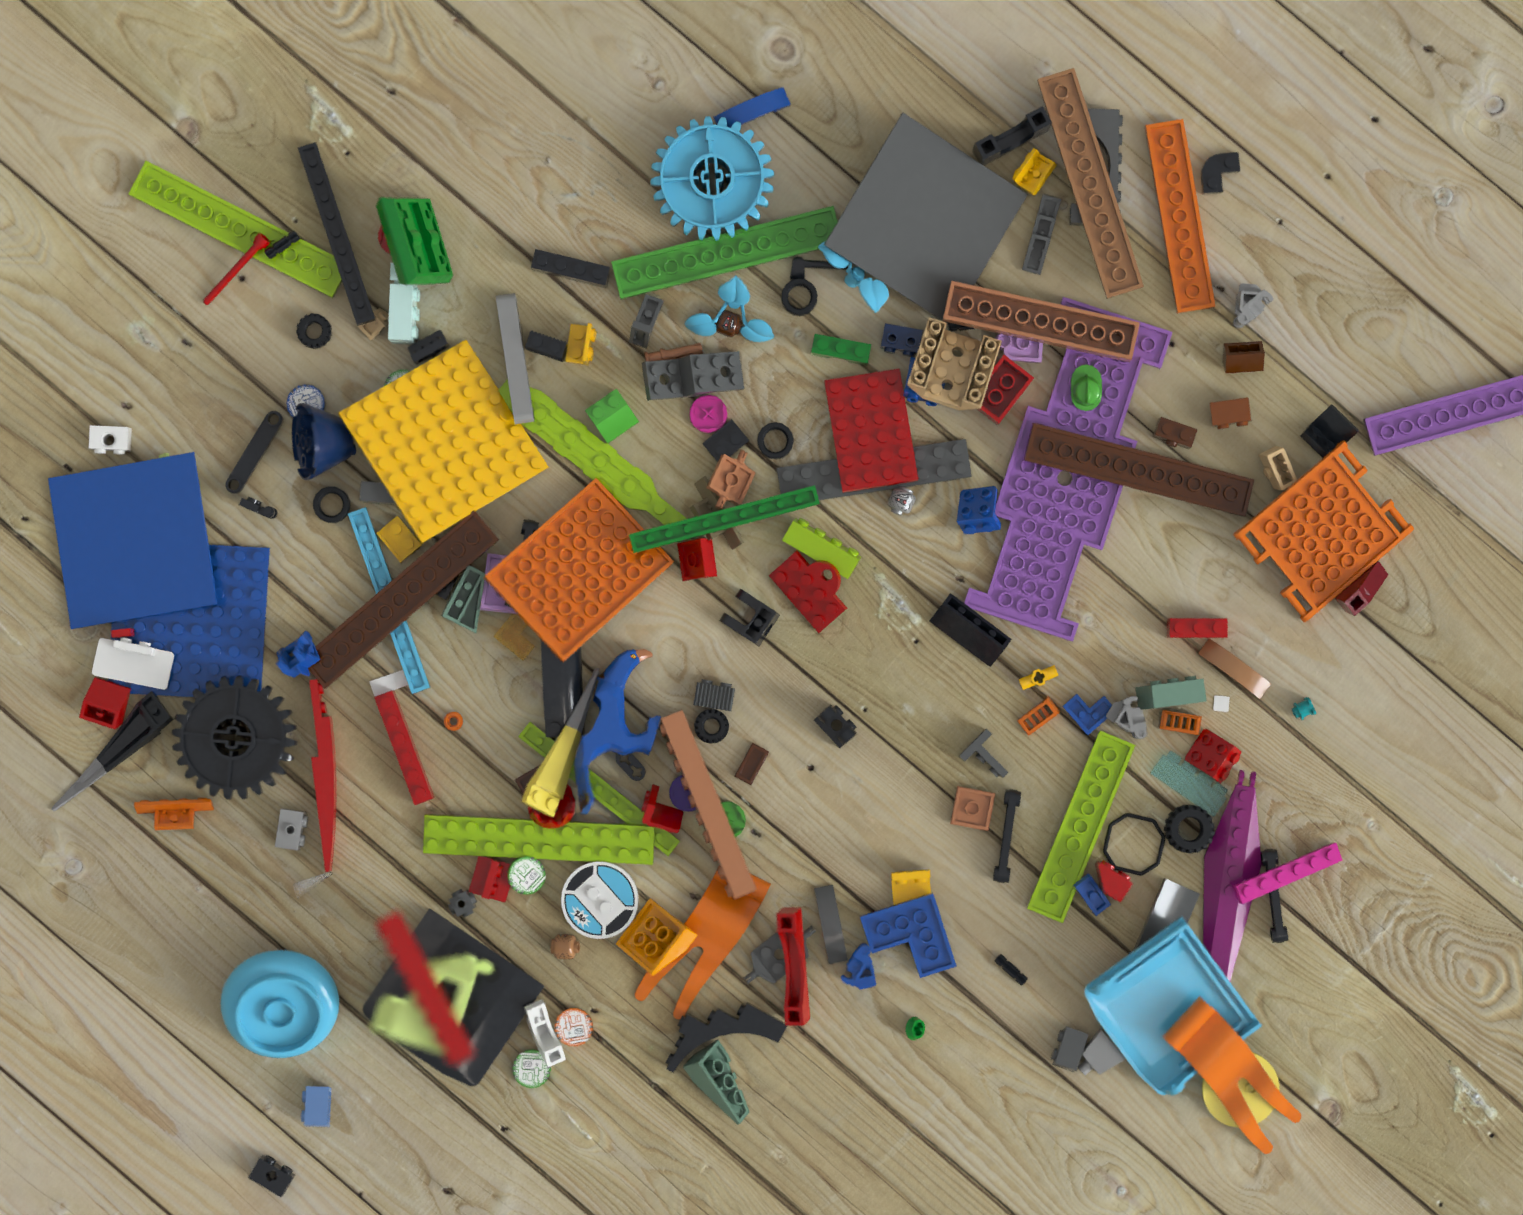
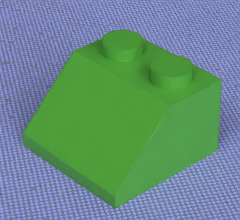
[585,389,639,443]

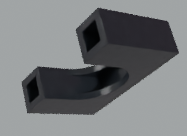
[972,106,1052,166]

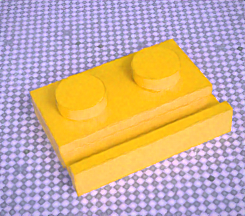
[376,516,422,563]

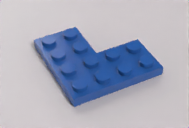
[860,893,957,978]

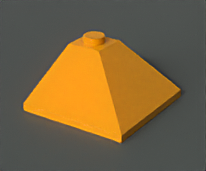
[616,898,697,975]

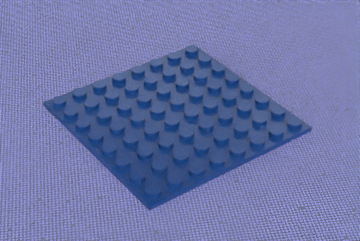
[48,452,218,629]
[108,545,270,697]

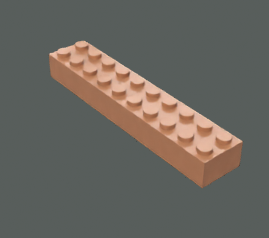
[942,281,1140,362]
[659,710,757,900]

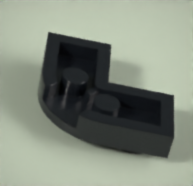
[1201,152,1240,195]

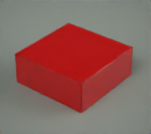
[111,628,134,638]

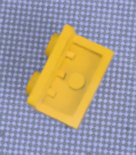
[1012,148,1057,196]

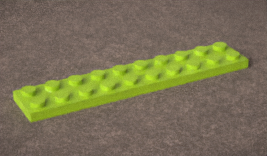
[1027,730,1135,923]

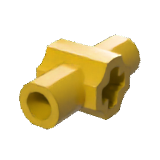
[1018,665,1059,690]

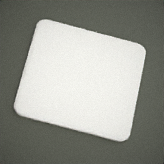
[1213,695,1230,712]

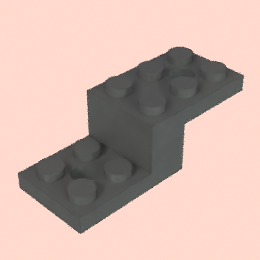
[642,351,745,401]

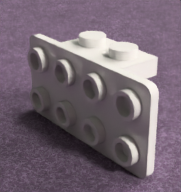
[92,638,174,690]

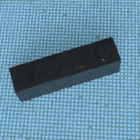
[531,249,611,288]

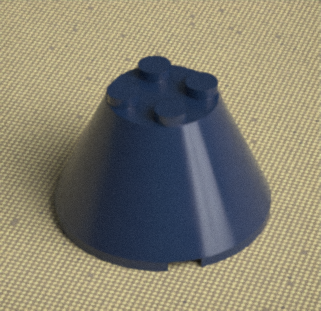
[292,403,356,480]

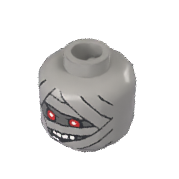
[888,486,916,516]

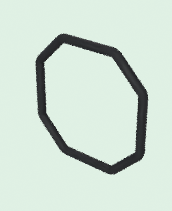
[1103,813,1166,876]

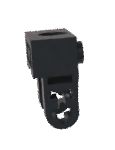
[719,589,780,647]
[814,705,857,748]

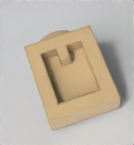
[358,308,389,340]

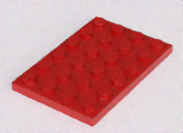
[824,368,918,493]

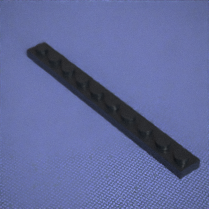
[298,142,375,326]

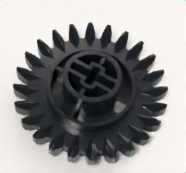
[172,675,298,800]

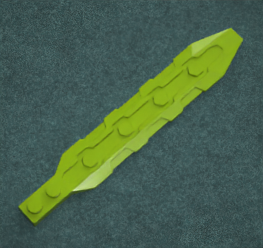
[498,379,687,525]

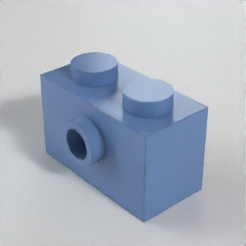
[301,1086,332,1127]

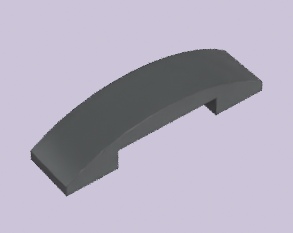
[814,885,848,964]

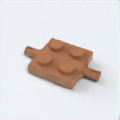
[706,450,756,510]

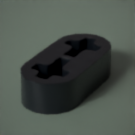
[616,753,646,781]

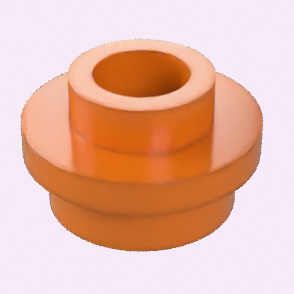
[444,712,463,731]

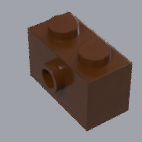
[1223,341,1265,373]
[1153,417,1198,449]

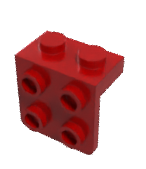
[1185,729,1242,784]
[641,784,684,833]

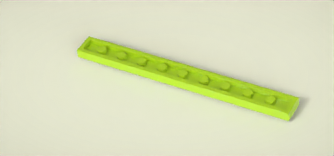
[518,722,680,856]

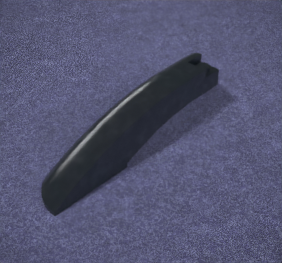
[541,640,585,737]

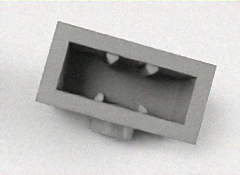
[275,808,308,850]

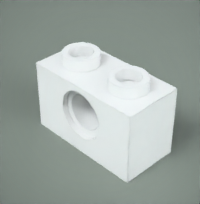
[89,425,132,455]

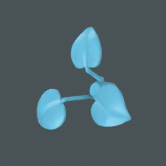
[818,241,889,313]
[684,275,775,342]

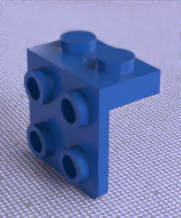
[957,486,1001,534]

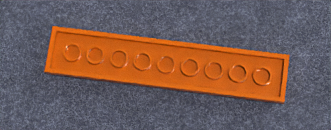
[1145,119,1216,314]

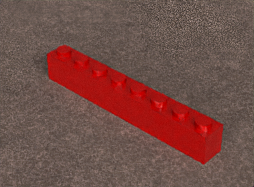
[376,911,476,1066]

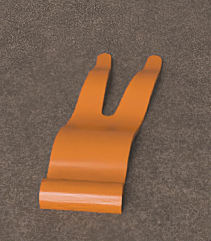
[635,866,771,1020]
[1162,996,1302,1154]

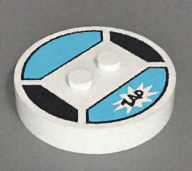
[561,862,639,939]

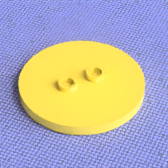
[1202,1052,1279,1127]

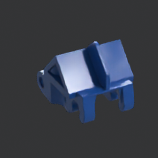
[276,631,320,678]
[841,943,876,990]

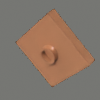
[950,786,995,831]

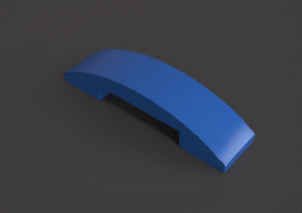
[713,87,791,128]

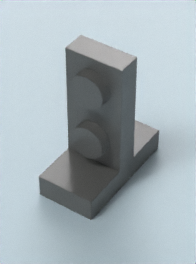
[629,294,664,349]
[959,729,1009,778]

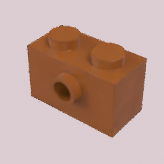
[1210,397,1252,429]

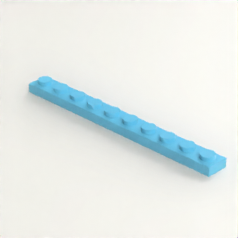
[348,507,431,694]

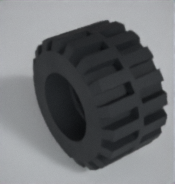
[1164,805,1215,853]

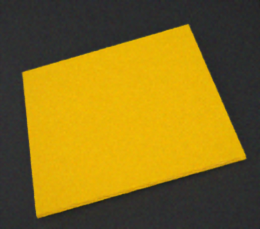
[338,340,549,543]

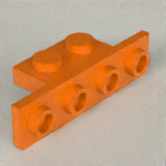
[134,797,214,830]

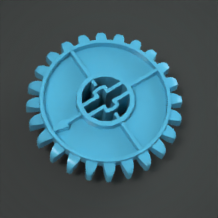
[650,116,774,241]

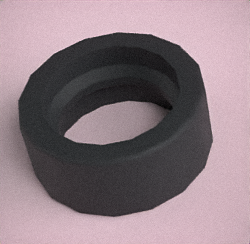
[781,278,818,316]
[757,422,794,460]
[313,486,351,523]

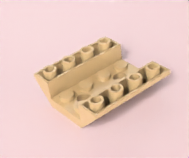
[907,317,1002,410]

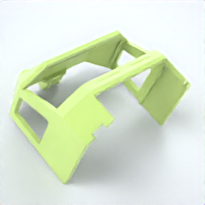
[370,954,493,1054]

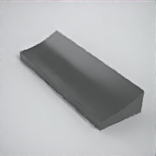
[1133,878,1200,951]

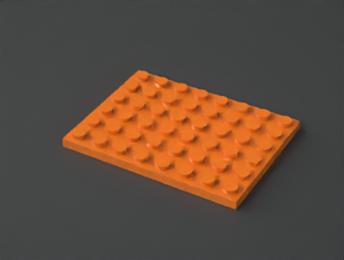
[484,478,674,662]

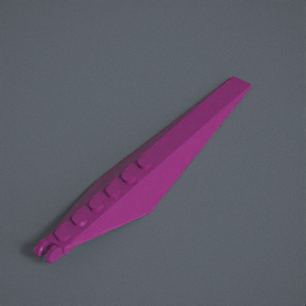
[1203,770,1262,982]

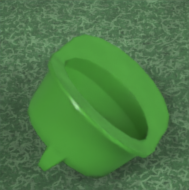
[1071,365,1102,411]

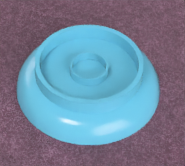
[220,950,339,1058]

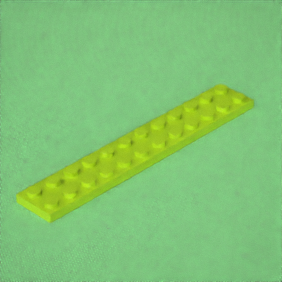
[129,161,342,298]
[423,814,655,865]

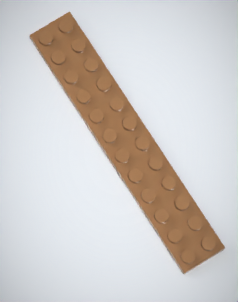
[1037,68,1144,299]

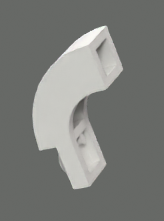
[524,999,566,1067]

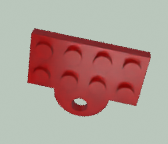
[769,551,847,633]

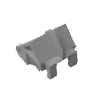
[1233,283,1274,328]
[1106,696,1147,739]

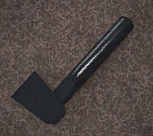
[790,257,848,280]

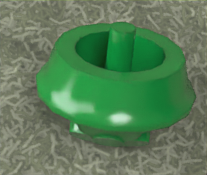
[906,1017,925,1040]

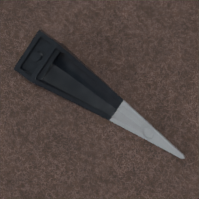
[51,691,174,811]

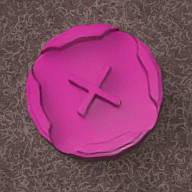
[689,395,727,433]

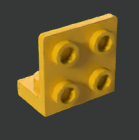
[565,323,597,365]
[891,869,931,905]

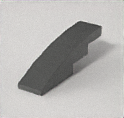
[1022,194,1061,275]

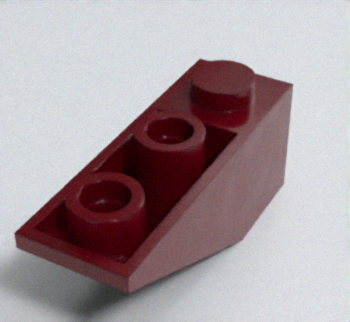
[1335,561,1389,616]

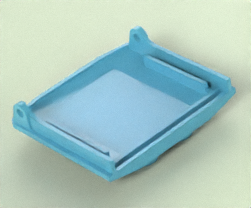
[1084,916,1262,1096]

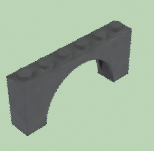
[1069,109,1123,226]

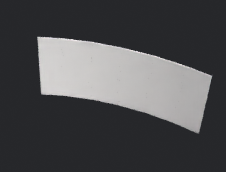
[369,670,408,697]

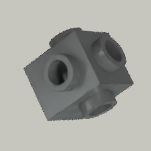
[448,889,477,918]

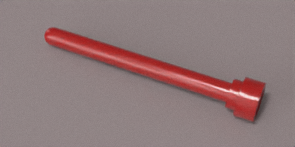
[203,232,271,305]

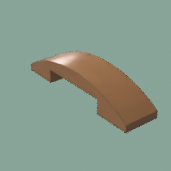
[1198,639,1271,699]

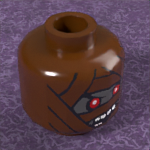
[714,310,743,337]

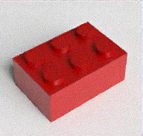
[977,355,1034,425]

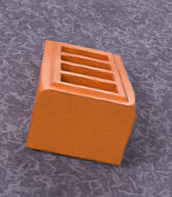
[1017,696,1060,736]
[1159,710,1202,735]

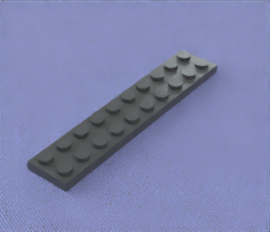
[777,439,972,501]

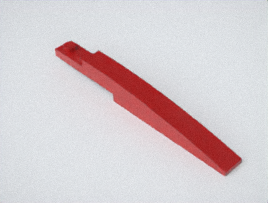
[309,679,337,872]

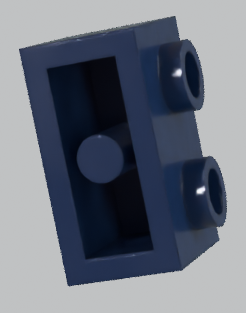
[880,323,923,357]

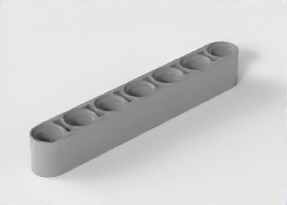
[496,293,534,424]

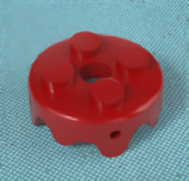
[527,784,576,829]

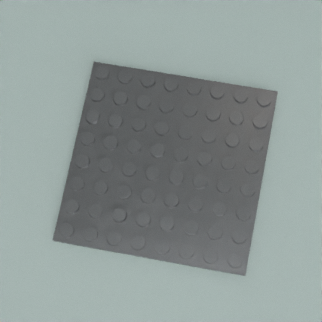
[824,113,1028,324]

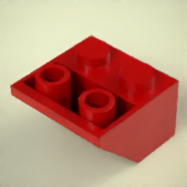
[79,677,131,730]
[1095,860,1133,903]

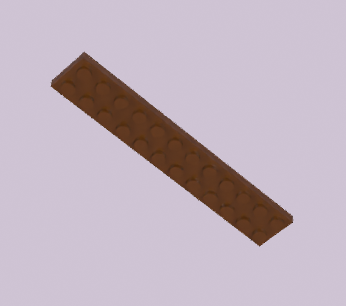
[1023,423,1255,517]
[308,510,500,689]

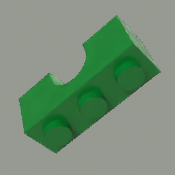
[811,334,871,366]

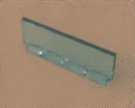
[1150,750,1228,817]

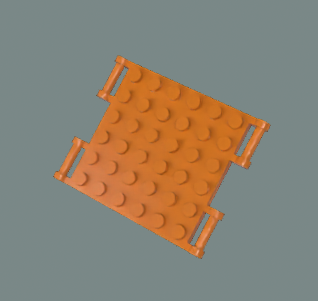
[1233,441,1414,622]

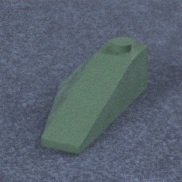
[683,1040,749,1125]

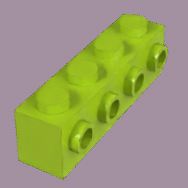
[782,518,861,579]

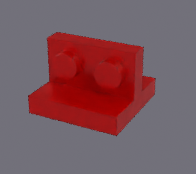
[677,538,717,581]
[468,856,510,903]

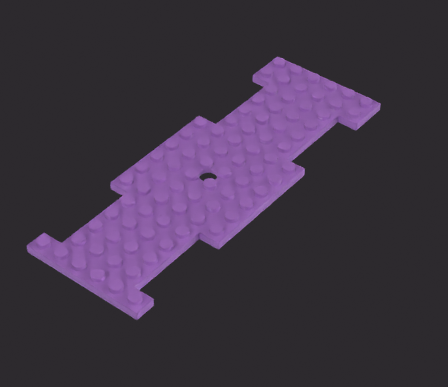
[964,297,1173,642]

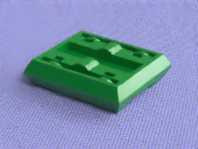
[376,197,453,285]

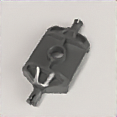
[743,925,816,984]

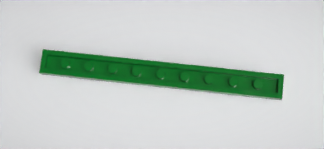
[629,485,820,553]

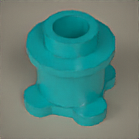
[1292,697,1317,721]

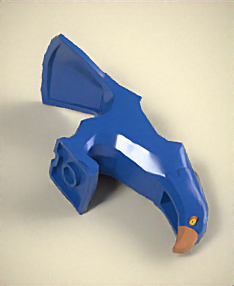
[574,649,661,814]

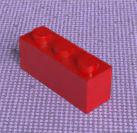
[1167,618,1228,638]

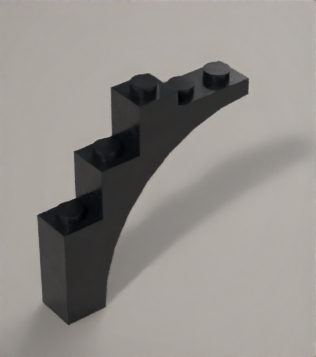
[665,1002,787,1073]

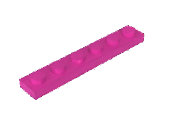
[1233,842,1343,904]

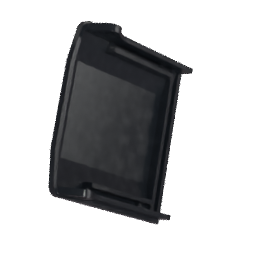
[363,908,544,1086]

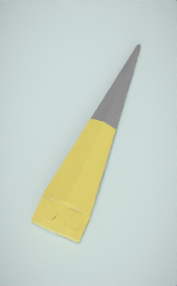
[521,668,600,817]

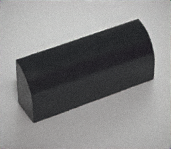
[929,593,1012,667]

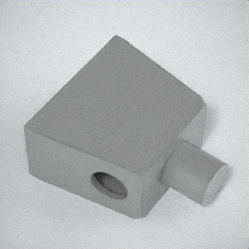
[1078,1029,1126,1075]

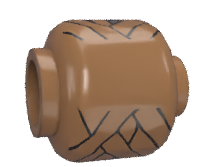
[550,934,580,960]

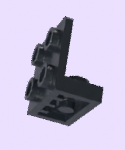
[1300,405,1359,458]

